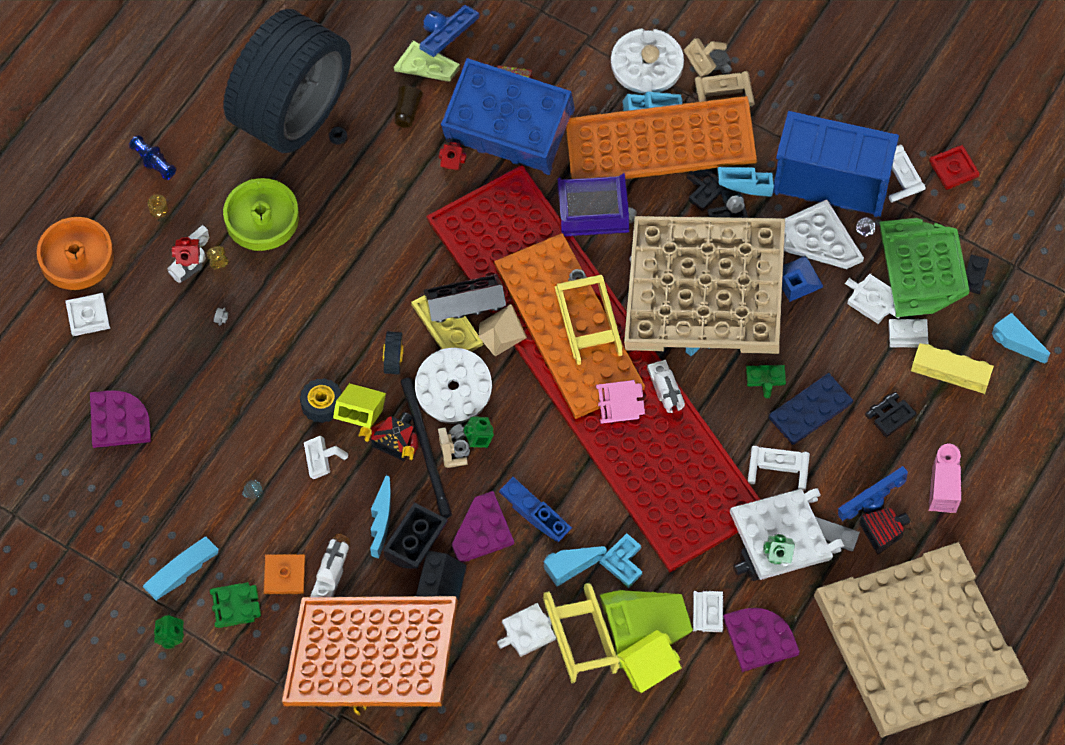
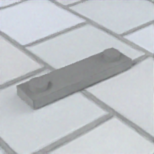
[815,517,860,552]

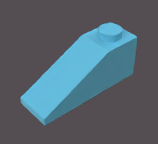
[992,313,1050,364]
[544,546,607,586]

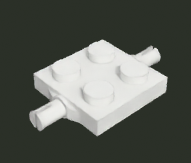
[845,274,900,324]
[497,603,561,657]

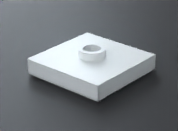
[66,293,110,336]

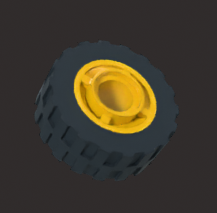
[383,331,403,374]
[300,378,342,423]

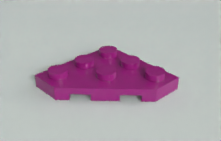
[452,491,514,563]

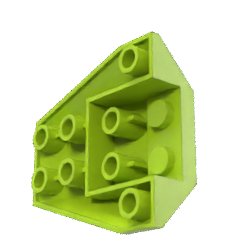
[600,590,693,669]

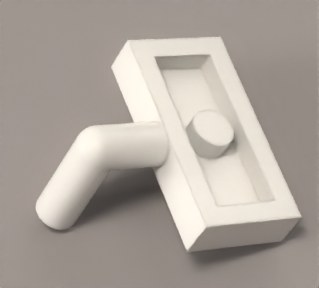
[304,436,348,479]

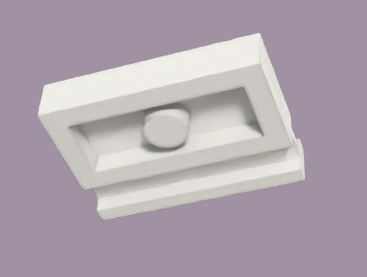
[888,319,929,347]
[693,591,723,632]

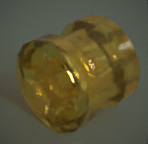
[148,195,168,218]
[207,246,228,269]

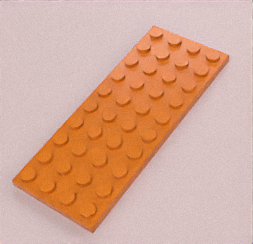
[566,96,757,179]
[494,233,645,419]

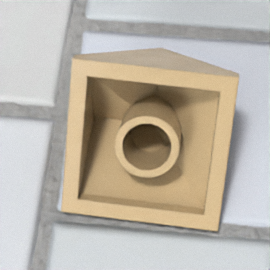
[478,304,527,356]

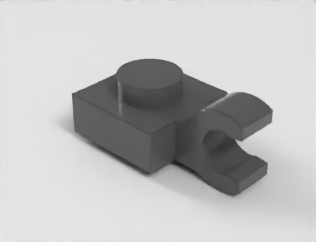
[709,49,732,75]

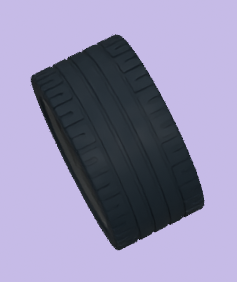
[223,9,352,153]

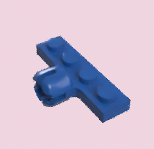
[419,5,479,57]
[838,466,908,521]

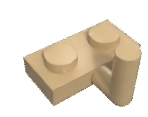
[684,38,727,78]
[438,428,468,468]

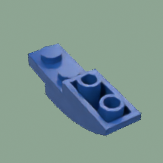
[499,477,572,542]

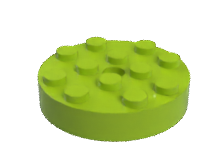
[223,178,299,251]

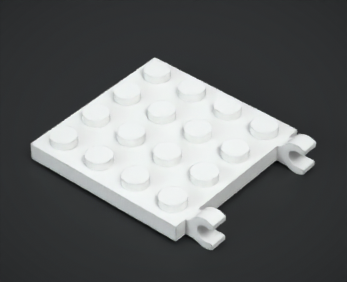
[729,488,844,580]

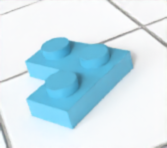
[600,533,642,588]

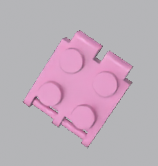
[596,380,645,423]

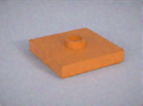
[264,554,305,594]

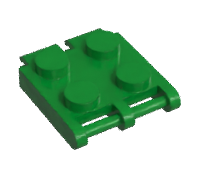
[210,582,261,628]

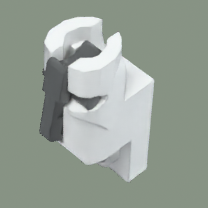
[167,225,210,283]
[647,360,685,413]

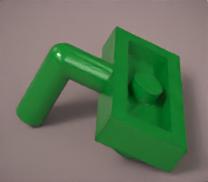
[746,365,786,399]

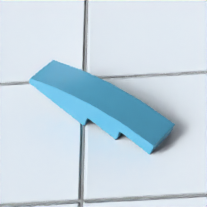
[370,476,391,559]
[143,537,219,600]

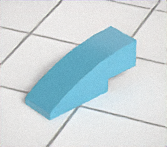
[622,92,682,111]
[718,167,774,197]

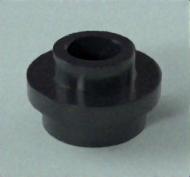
[329,127,347,145]

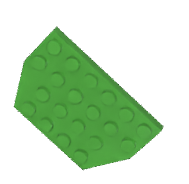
[879,218,969,317]

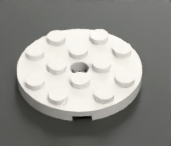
[611,29,684,94]
[415,348,492,424]

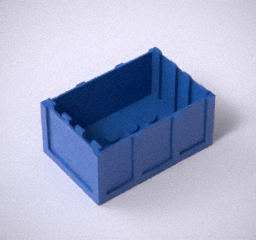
[441,58,575,175]
[773,111,899,217]

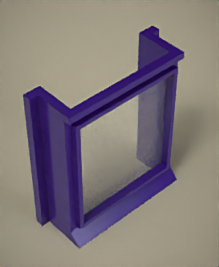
[558,173,629,236]

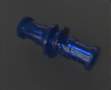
[129,135,176,180]

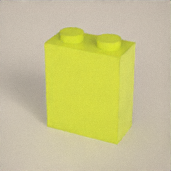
[333,383,386,428]
[617,630,681,693]

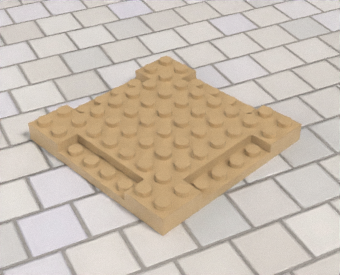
[624,216,785,354]
[814,542,1029,737]

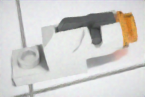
[310,534,350,597]

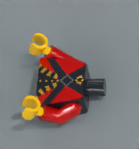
[358,412,418,462]

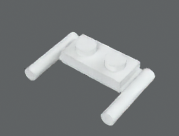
[889,145,926,203]
[748,446,810,491]

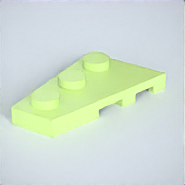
[394,41,460,81]

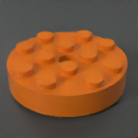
[37,217,114,290]

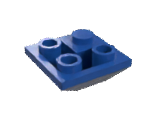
[782,256,823,302]

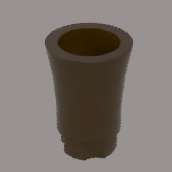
[394,86,423,128]

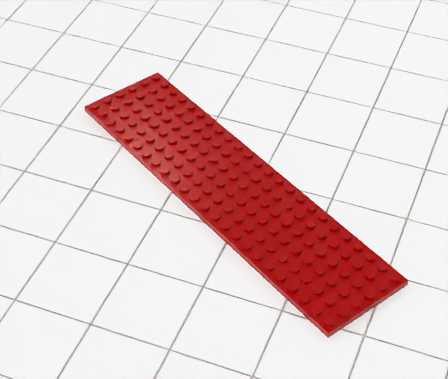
[427,165,760,572]

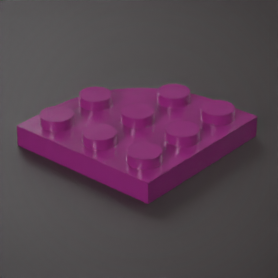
[90,390,151,448]
[723,608,800,672]

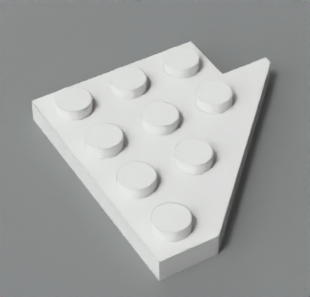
[784,200,864,269]

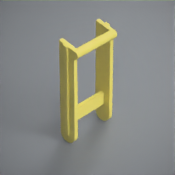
[555,275,623,365]
[543,583,620,683]

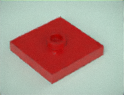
[929,145,980,190]

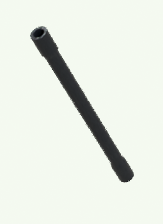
[401,378,452,518]

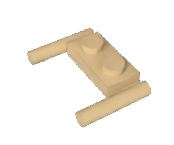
[695,71,755,106]

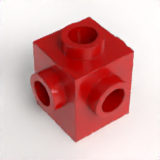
[439,142,467,171]
[172,237,200,266]

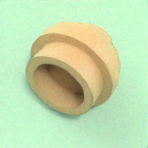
[641,45,660,63]

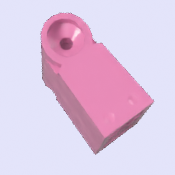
[929,444,961,513]

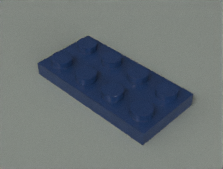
[769,373,853,445]

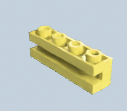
[911,343,994,394]

